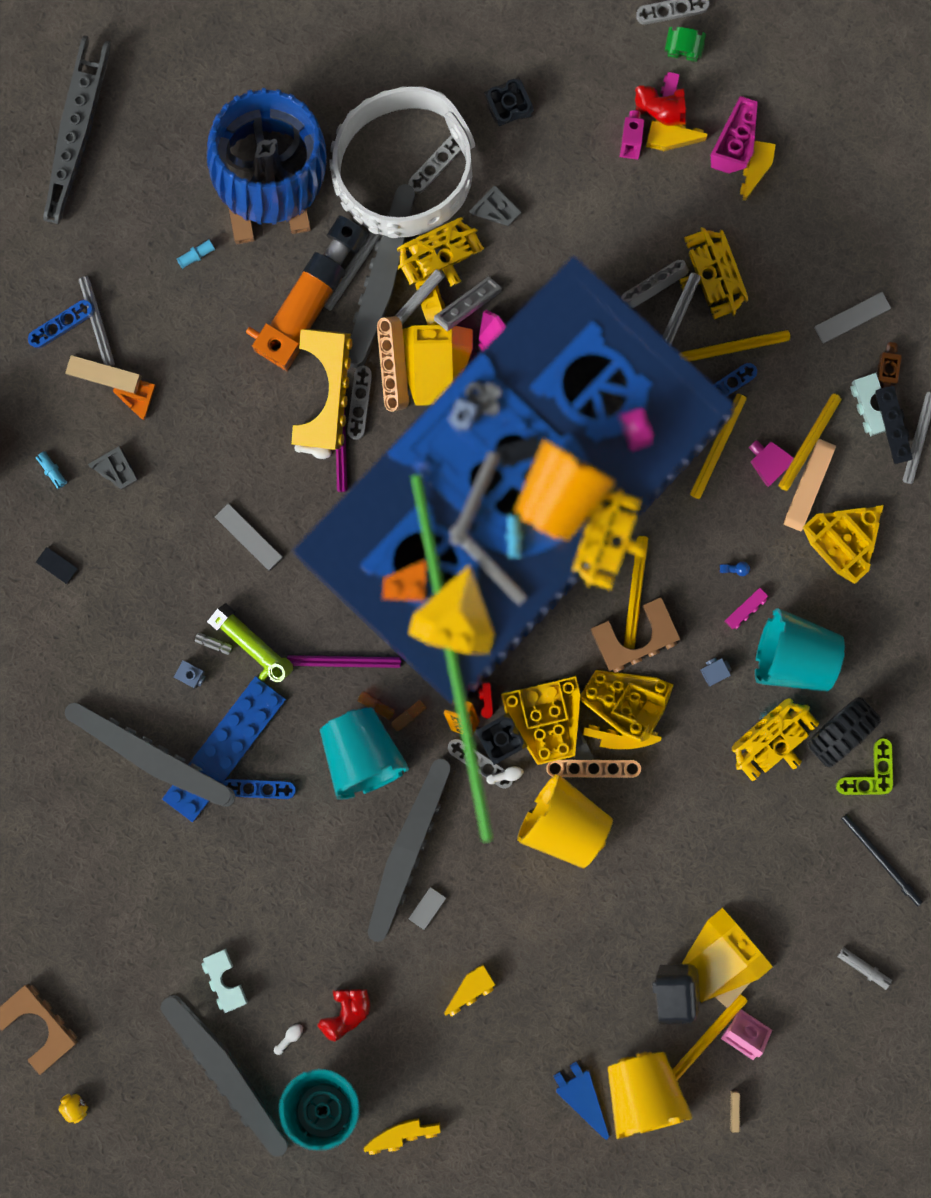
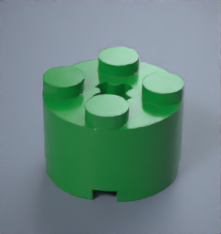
[664,27,706,62]

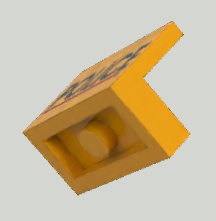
[444,701,480,735]

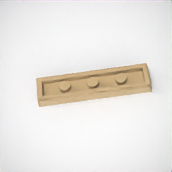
[65,355,142,394]

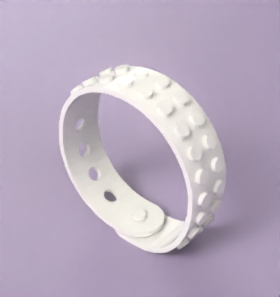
[330,86,475,238]

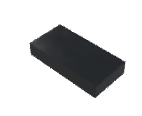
[497,436,540,468]
[35,547,78,585]

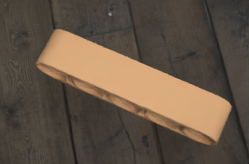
[377,316,409,412]
[783,439,836,532]
[546,760,641,778]

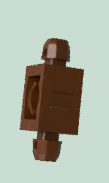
[877,342,902,389]

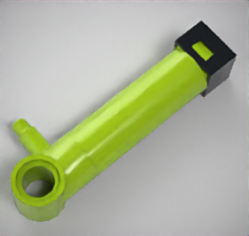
[207,603,293,682]

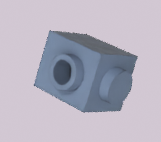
[449,397,481,431]
[700,657,732,686]
[174,660,205,689]

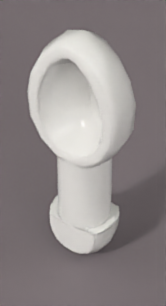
[294,445,332,459]
[486,766,523,784]
[274,1024,303,1055]

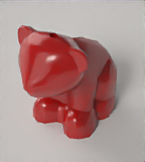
[635,85,686,126]
[317,989,370,1042]

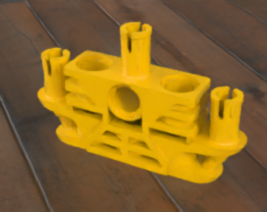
[397,217,484,287]
[679,227,748,319]
[573,489,646,590]
[732,699,819,781]

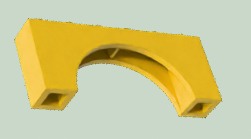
[291,329,352,450]

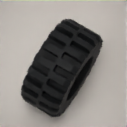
[807,697,881,767]

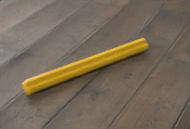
[679,330,790,362]
[779,393,841,491]
[690,394,746,499]
[624,536,648,649]
[672,994,748,1080]

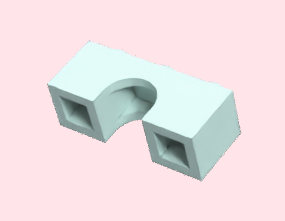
[850,373,885,437]
[202,949,248,1013]

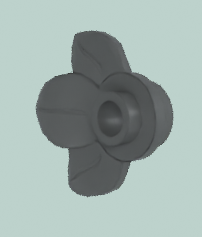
[465,382,502,421]

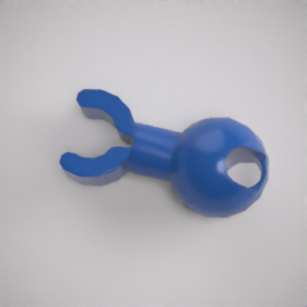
[720,561,750,577]

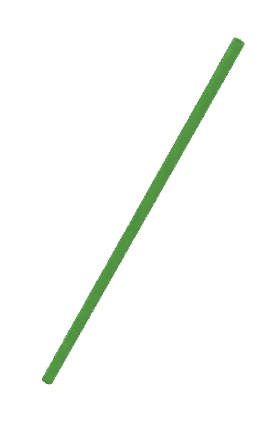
[411,475,493,842]

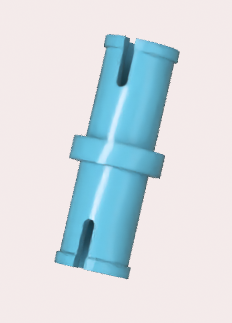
[176,239,215,269]
[36,451,67,489]
[506,515,522,558]

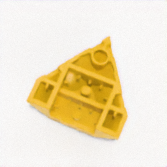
[803,505,883,584]
[409,565,494,654]

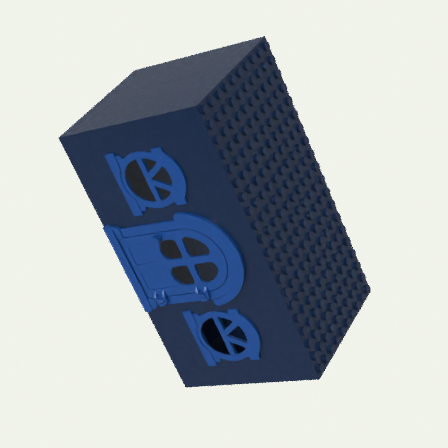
[292,255,735,708]

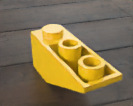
[646,120,708,151]
[740,141,776,201]
[444,964,495,1016]

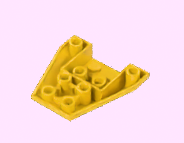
[402,325,473,406]
[580,670,673,742]
[501,676,581,765]
[681,908,773,1002]

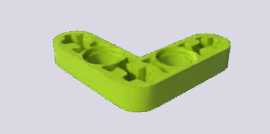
[836,738,893,795]

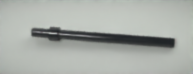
[841,814,923,907]

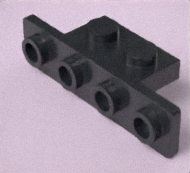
[875,386,913,464]

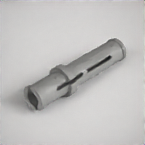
[837,947,892,990]

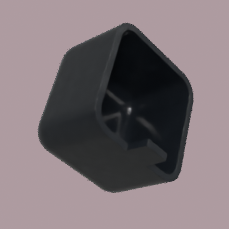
[652,964,700,1024]

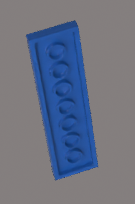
[162,676,286,822]

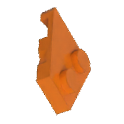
[113,380,156,420]
[383,561,427,601]

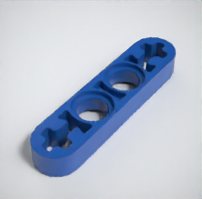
[28,300,95,348]
[713,363,757,397]
[222,779,296,799]

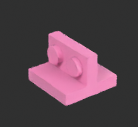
[721,1009,772,1060]

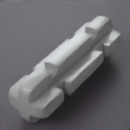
[195,633,232,655]

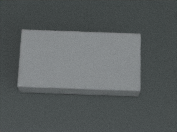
[409,887,446,930]

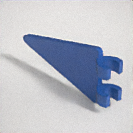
[553,1062,609,1139]

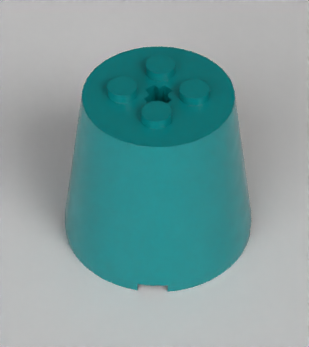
[755,608,845,691]
[320,708,409,800]
[279,1070,359,1150]

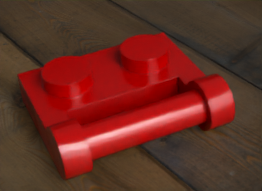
[479,683,493,719]

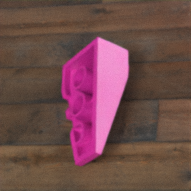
[711,96,758,173]
[478,309,506,351]

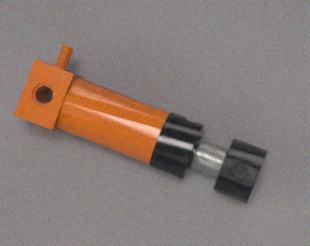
[246,215,369,371]

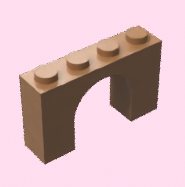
[229,208,311,244]
[590,598,680,673]
[0,984,78,1075]

